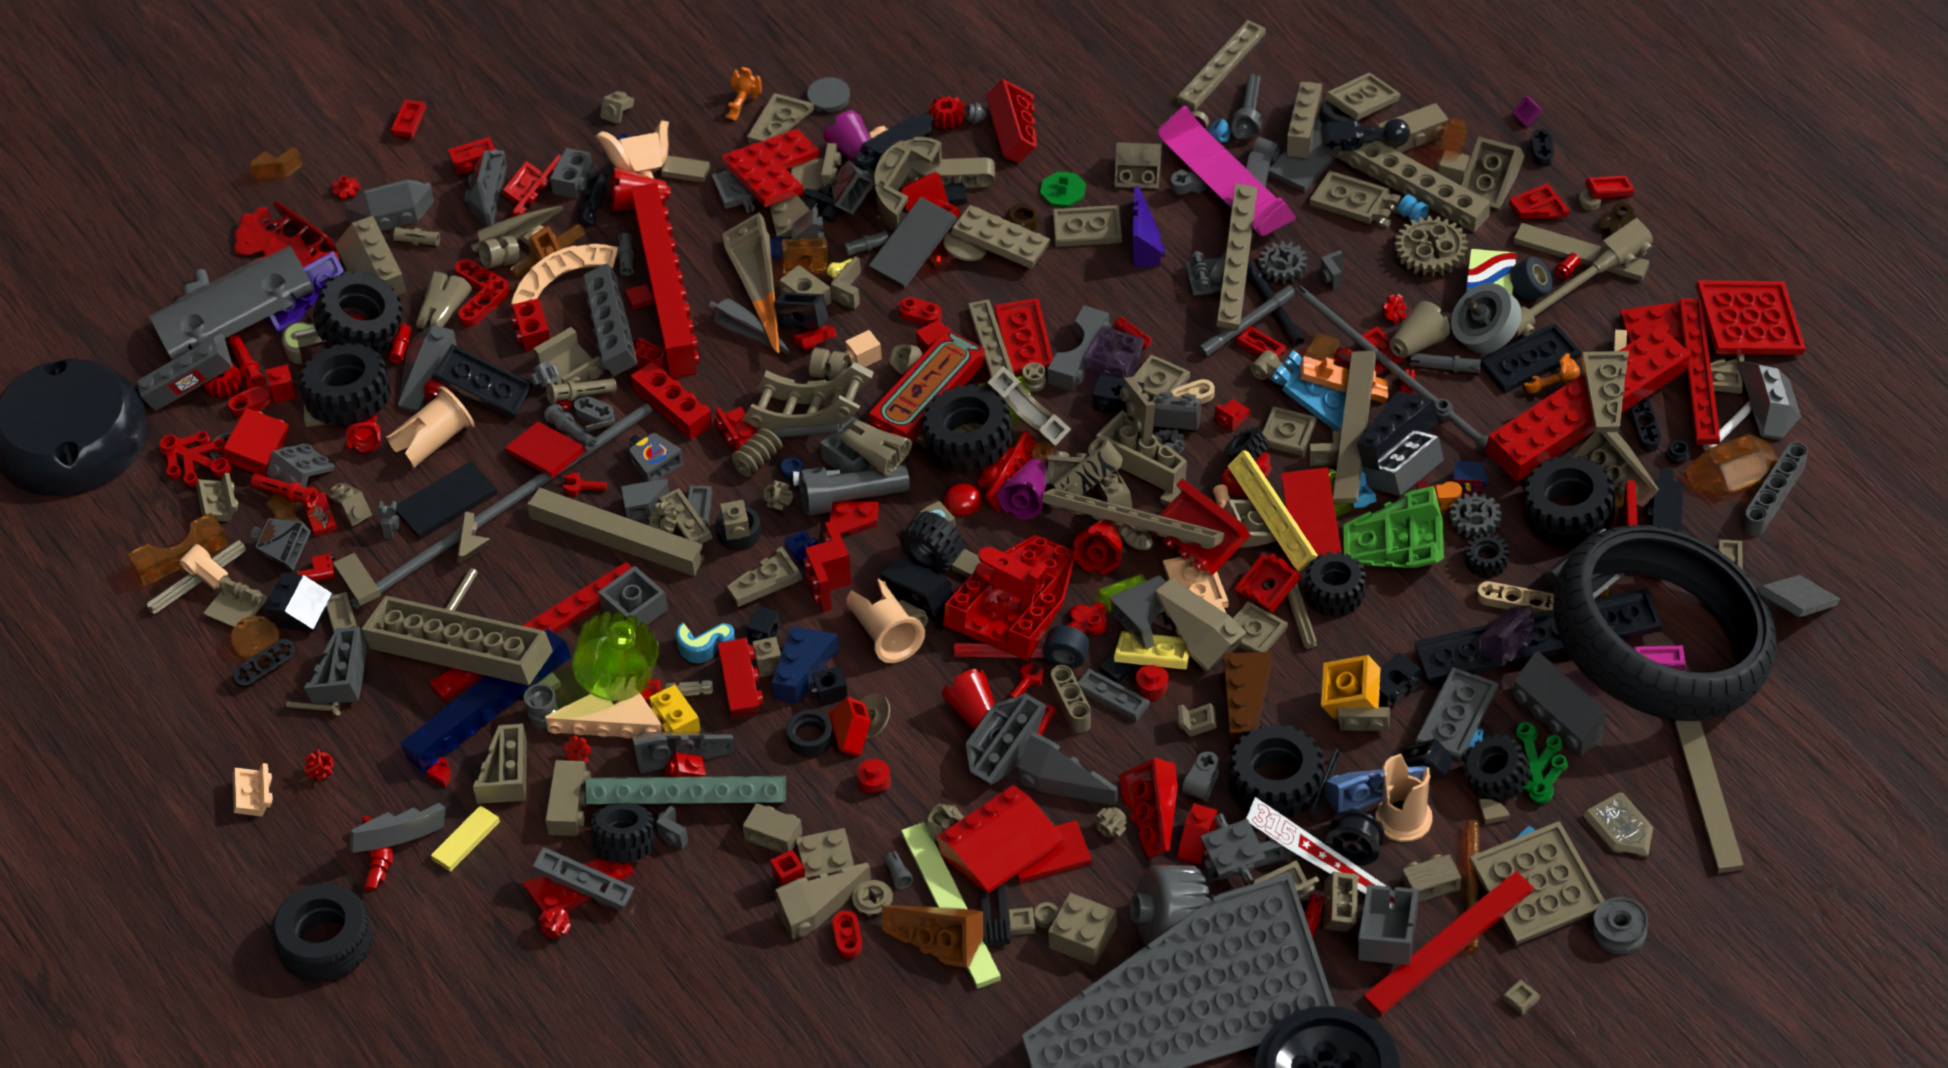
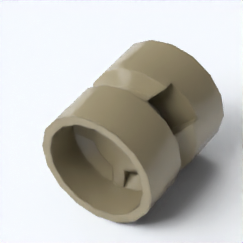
[479,236,520,269]
[809,348,848,380]

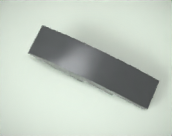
[349,803,445,853]

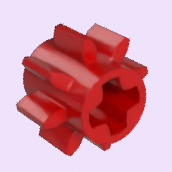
[303,749,334,782]
[538,907,571,939]

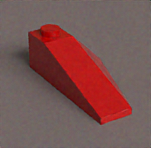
[1119,758,1178,859]

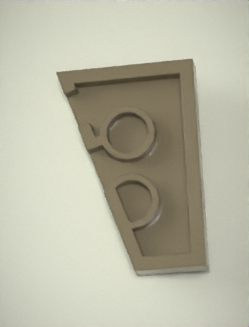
[727,546,802,607]

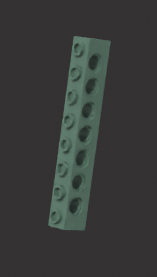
[586,776,786,804]

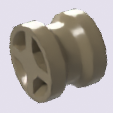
[1022,362,1046,392]

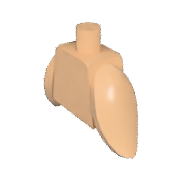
[595,121,669,178]

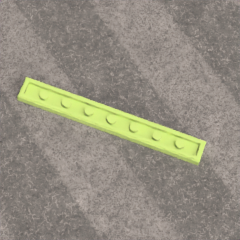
[901,822,1001,989]

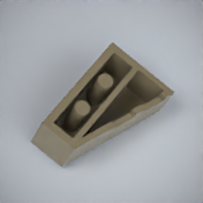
[473,724,527,804]

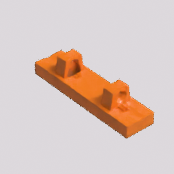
[1300,356,1388,403]

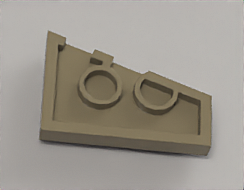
[747,93,814,144]
[770,195,810,241]
[1120,377,1155,441]

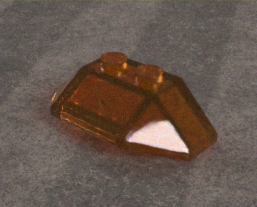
[1684,434,1779,494]

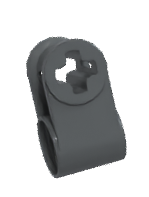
[1182,751,1219,801]

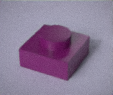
[1512,95,1543,127]

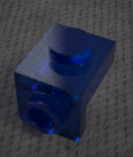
[784,530,818,564]

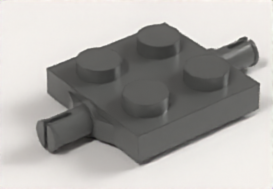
[712,167,758,213]
[1201,814,1267,886]

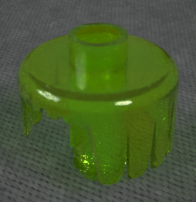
[572,612,659,701]

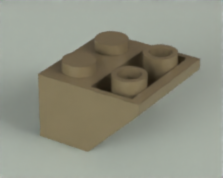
[1115,142,1162,188]

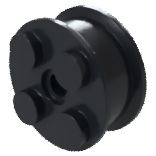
[1325,808,1385,866]

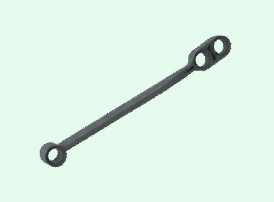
[1210,137,1281,286]

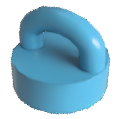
[1208,118,1231,143]

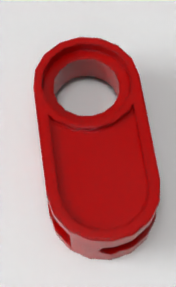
[228,385,273,418]

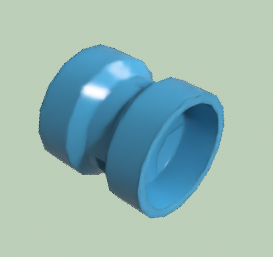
[1397,195,1429,222]

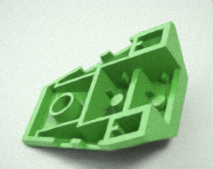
[1344,486,1444,568]

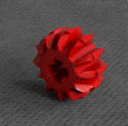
[928,95,965,131]
[203,363,242,400]

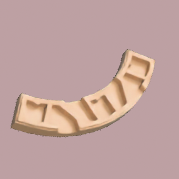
[510,244,618,307]

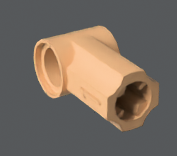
[179,544,228,590]

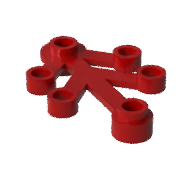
[159,431,231,487]

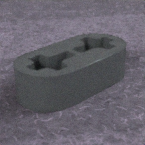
[574,396,615,424]

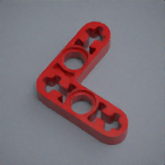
[455,259,510,327]

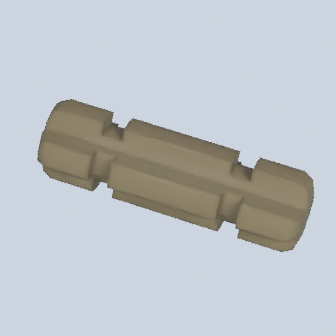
[666,680,713,696]

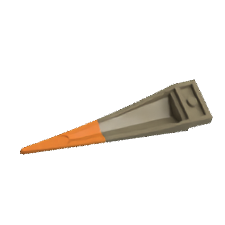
[722,213,779,353]

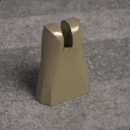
[416,271,471,330]
[839,420,912,476]

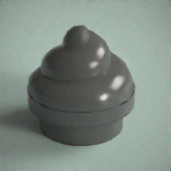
[964,102,988,124]

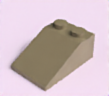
[1461,137,1524,210]

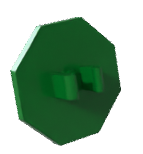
[1040,172,1086,207]

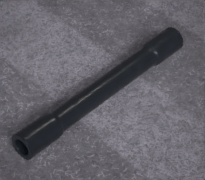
[1247,261,1305,347]

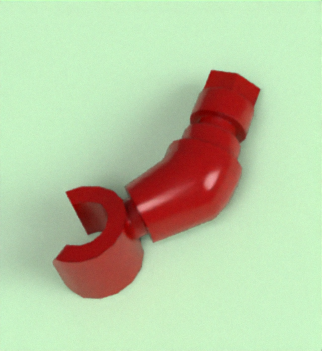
[362,816,393,891]

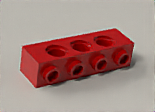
[631,362,712,440]

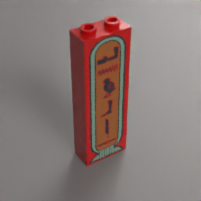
[869,329,985,442]

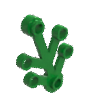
[1501,722,1568,804]

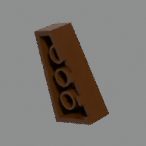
[1224,651,1272,750]

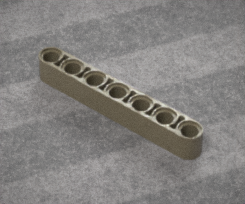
[866,158,995,192]

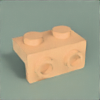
[232,763,272,816]

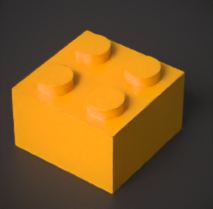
[1321,655,1380,719]

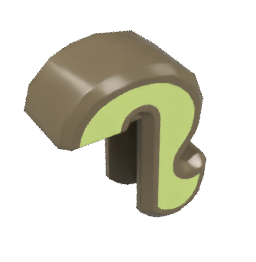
[282,317,326,364]

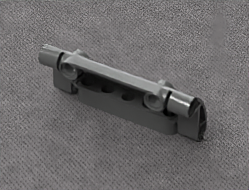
[149,245,315,361]

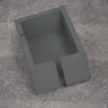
[1359,885,1418,965]

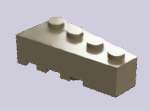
[1096,410,1187,494]

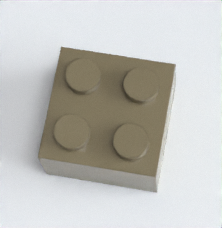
[1048,893,1117,966]

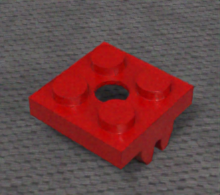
[1234,553,1301,613]

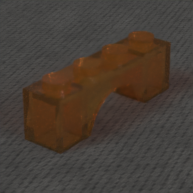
[127,513,228,586]

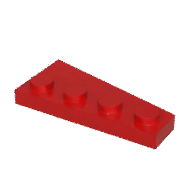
[523,858,634,913]

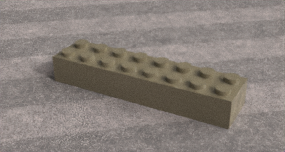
[361,596,553,685]

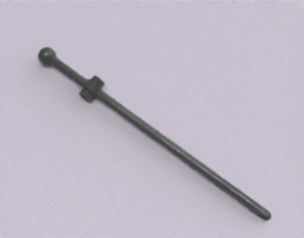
[1295,286,1488,454]

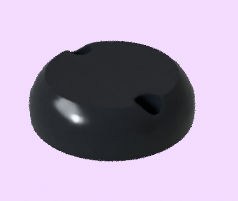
[0,359,148,496]

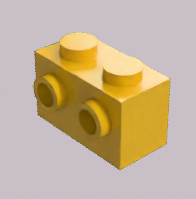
[649,685,701,733]

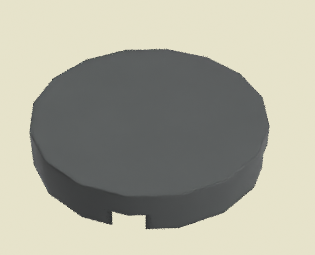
[807,77,850,113]

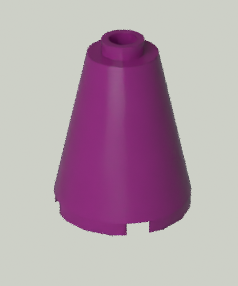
[823,110,871,163]
[998,459,1048,520]

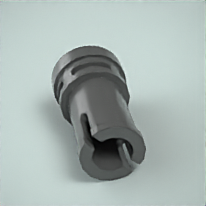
[884,851,914,889]

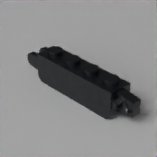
[854,114,935,171]
[1647,467,1683,578]

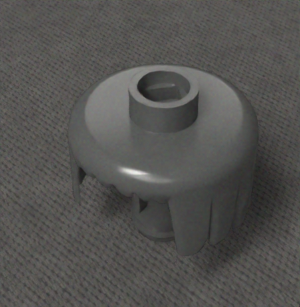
[1130,865,1215,946]

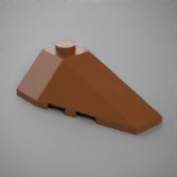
[882,905,983,967]

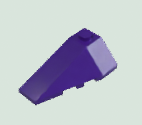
[1133,186,1165,267]
[265,251,344,333]

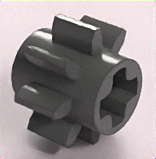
[530,361,560,388]

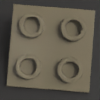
[203,577,269,631]

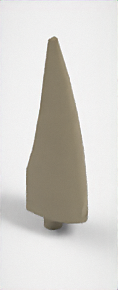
[471,206,564,253]

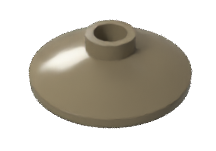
[943,232,987,261]
[860,693,890,740]

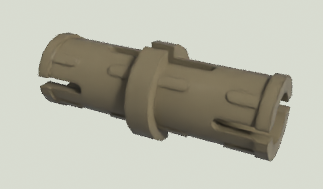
[394,227,440,246]

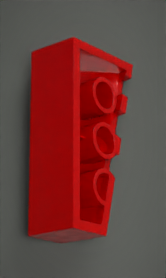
[986,79,1036,163]

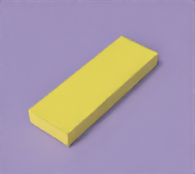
[431,805,500,872]

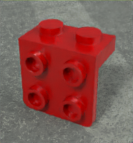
[900,172,961,218]

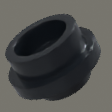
[1667,441,1691,463]

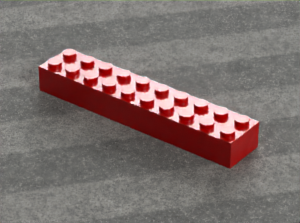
[631,182,700,378]
[1485,325,1691,482]

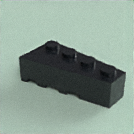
[1357,391,1439,471]

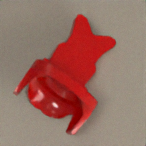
[346,413,381,453]

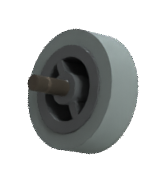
[1451,283,1521,354]

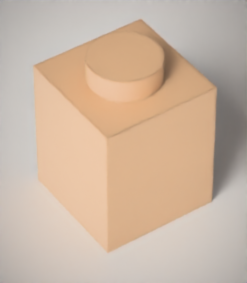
[845,330,882,367]

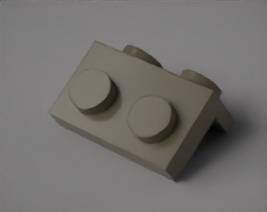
[196,473,238,522]
[1338,707,1390,731]

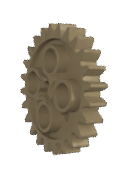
[1395,216,1468,277]

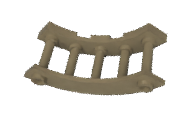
[742,361,874,430]

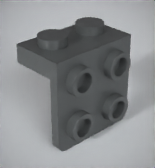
[266,444,335,496]

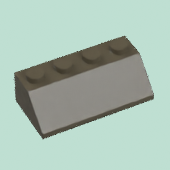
[335,216,406,295]

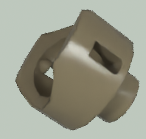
[889,344,923,375]

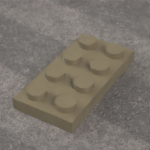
[951,205,1050,269]

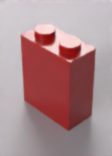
[223,408,289,476]

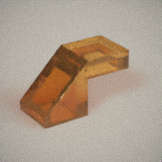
[249,147,302,180]
[1304,333,1341,361]

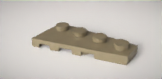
[1581,351,1629,433]

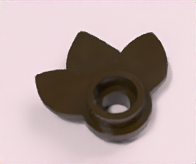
[1599,202,1643,235]

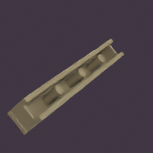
[527,488,704,576]

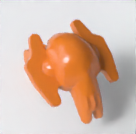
[726,67,762,120]
[1524,353,1580,393]

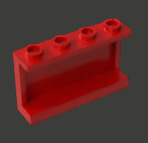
[1148,478,1251,576]

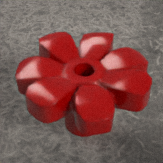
[332,175,360,200]
[1381,295,1406,323]
[563,736,591,764]

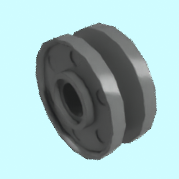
[1593,897,1648,954]

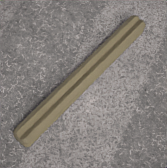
[146,540,246,614]

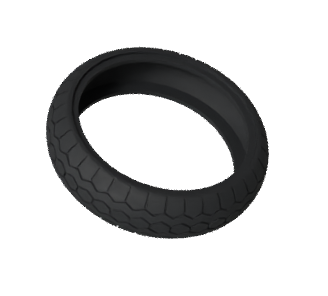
[1553,525,1776,721]

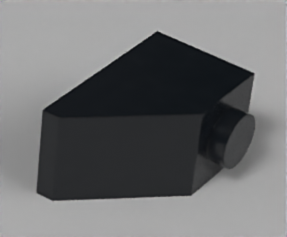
[1399,738,1454,780]

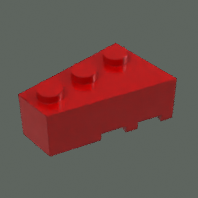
[718,638,764,718]

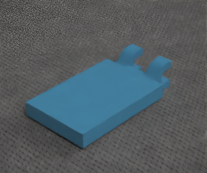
[1271,350,1347,431]

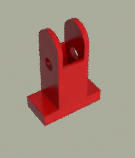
[975,547,1048,611]

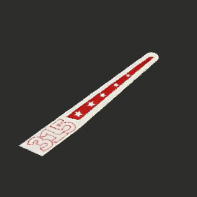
[1246,797,1395,909]

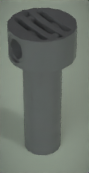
[799,464,910,516]

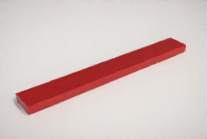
[1679,298,1720,445]
[1364,871,1534,1016]

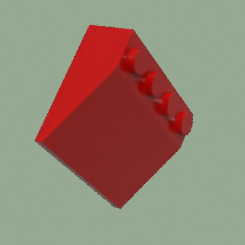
[937,785,1065,893]

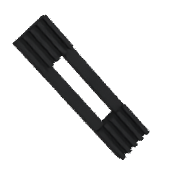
[980,883,1011,947]

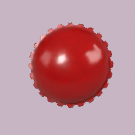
[942,483,983,517]

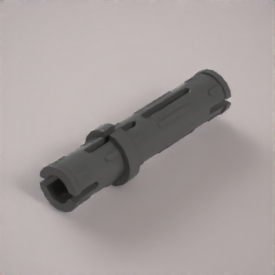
[1410,353,1481,374]

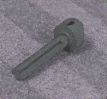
[1231,73,1262,139]

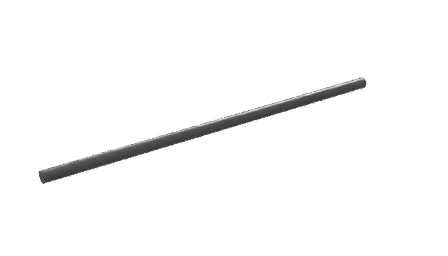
[349,403,653,610]

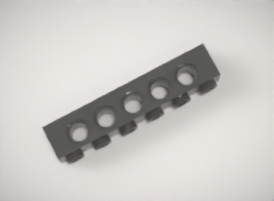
[583,263,638,376]

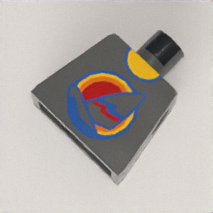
[628,433,684,482]

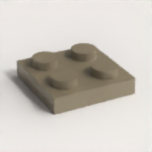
[796,828,854,881]

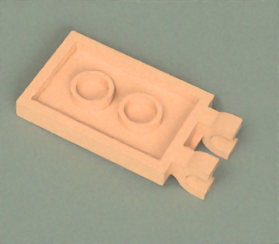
[1163,557,1228,613]

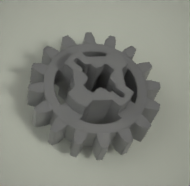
[1259,241,1308,284]
[1450,492,1502,538]

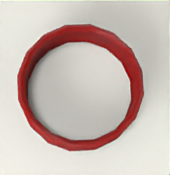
[1334,348,1354,367]

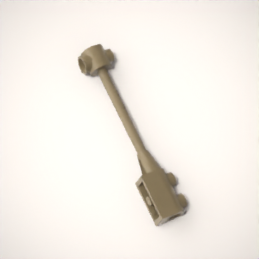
[1513,218,1653,338]

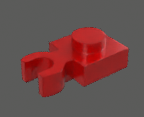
[793,325,836,350]

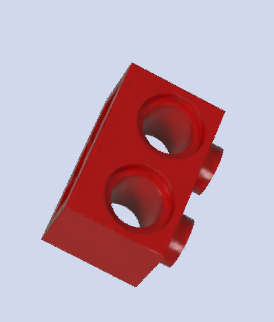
[510,298,550,351]

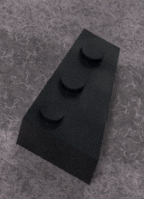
[880,557,953,631]

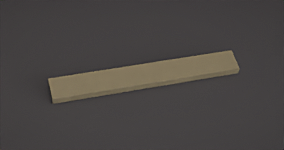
[1333,351,1376,504]
[1673,720,1744,873]

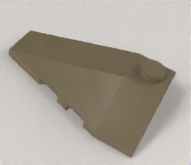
[1573,432,1659,507]
[1155,578,1247,672]
[776,862,871,940]

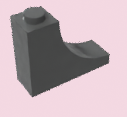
[1109,575,1166,650]

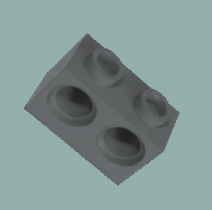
[550,148,594,199]

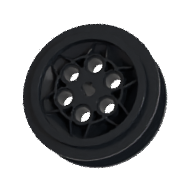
[1255,1006,1401,1068]

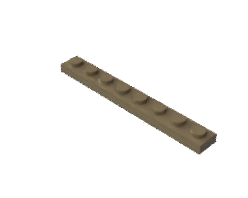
[1216,183,1257,330]
[1042,488,1224,548]

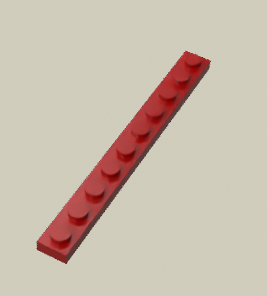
[430,562,632,702]

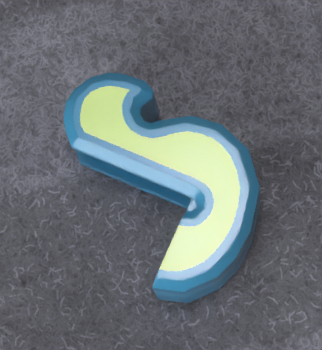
[675,622,735,664]

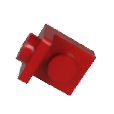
[1215,399,1250,432]

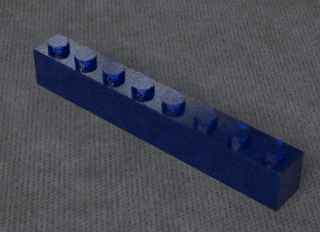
[400,628,571,772]

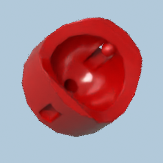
[1136,665,1169,701]
[857,759,891,793]

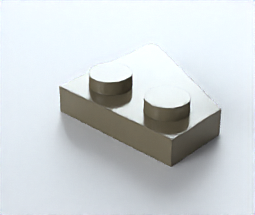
[1711,354,1744,393]

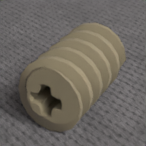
[732,428,783,477]

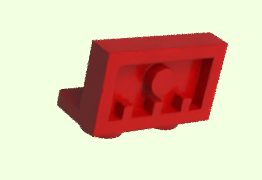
[714,407,757,451]

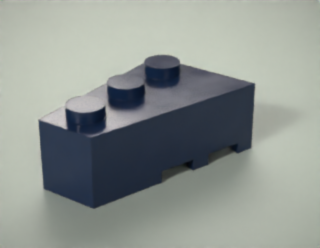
[772,626,840,704]

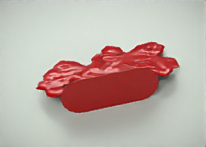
[234,200,339,267]

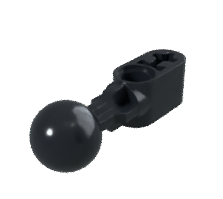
[1319,119,1410,152]

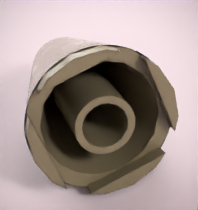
[1390,301,1450,358]

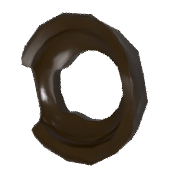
[1005,204,1038,231]

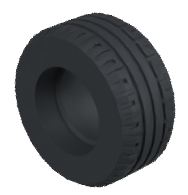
[272,884,372,981]

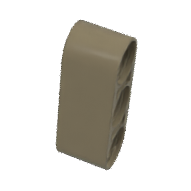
[1051,665,1091,733]

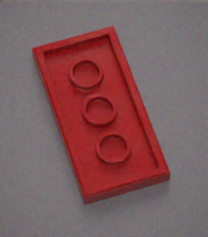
[994,298,1053,376]
[1281,467,1341,560]

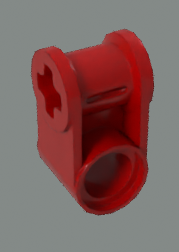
[633,338,668,371]

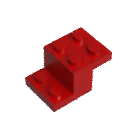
[803,520,852,612]

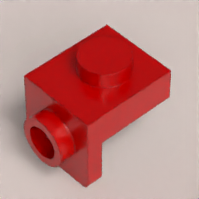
[665,752,706,777]

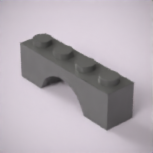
[1048,305,1111,391]

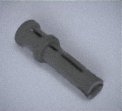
[544,403,598,451]

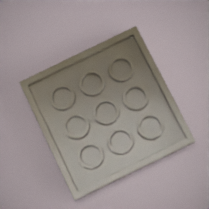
[1469,821,1605,946]

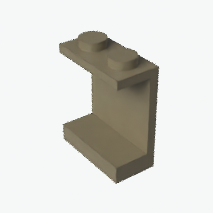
[534,327,604,385]

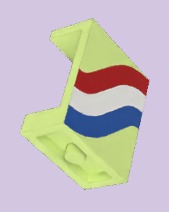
[1466,249,1516,295]

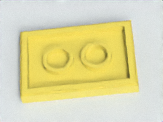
[1114,631,1190,669]

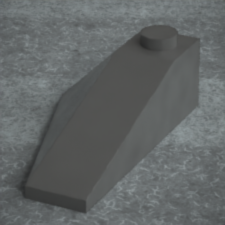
[398,325,457,413]
[632,731,735,774]

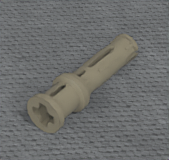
[546,378,616,403]

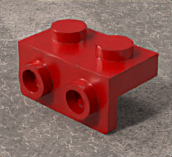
[448,137,496,175]

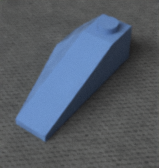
[1325,766,1427,814]

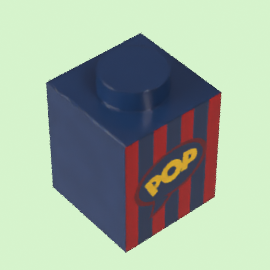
[1453,460,1487,496]

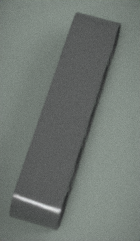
[1743,442,1808,536]

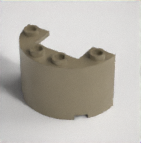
[875,137,942,232]

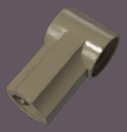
[1250,350,1294,387]

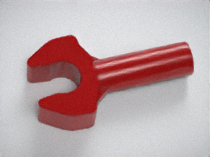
[563,473,607,497]
[1008,663,1044,699]

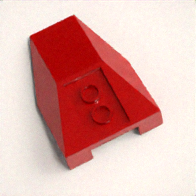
[943,535,1075,661]

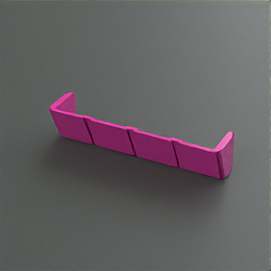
[1157,106,1296,236]

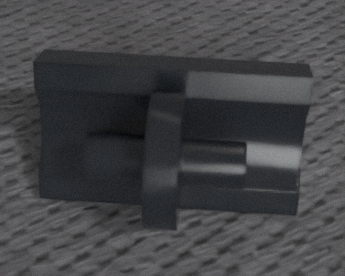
[804,183,845,222]

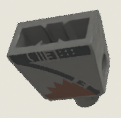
[832,161,875,214]
[250,518,311,571]

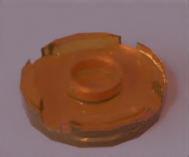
[231,616,279,660]

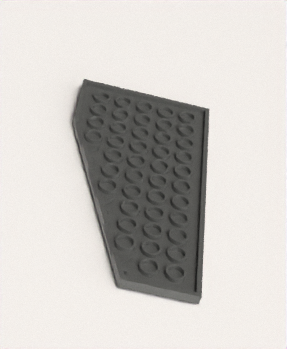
[1021,873,1335,1068]

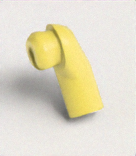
[827,258,852,278]

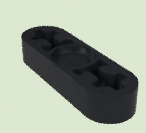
[1628,397,1661,452]
[232,639,295,688]

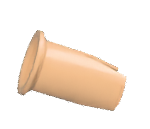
[386,386,475,469]
[846,579,925,663]
[1375,754,1433,842]

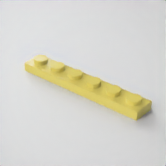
[1228,450,1318,572]

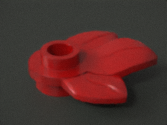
[1066,602,1108,636]

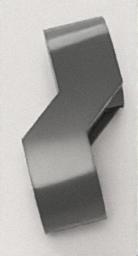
[1171,170,1209,195]

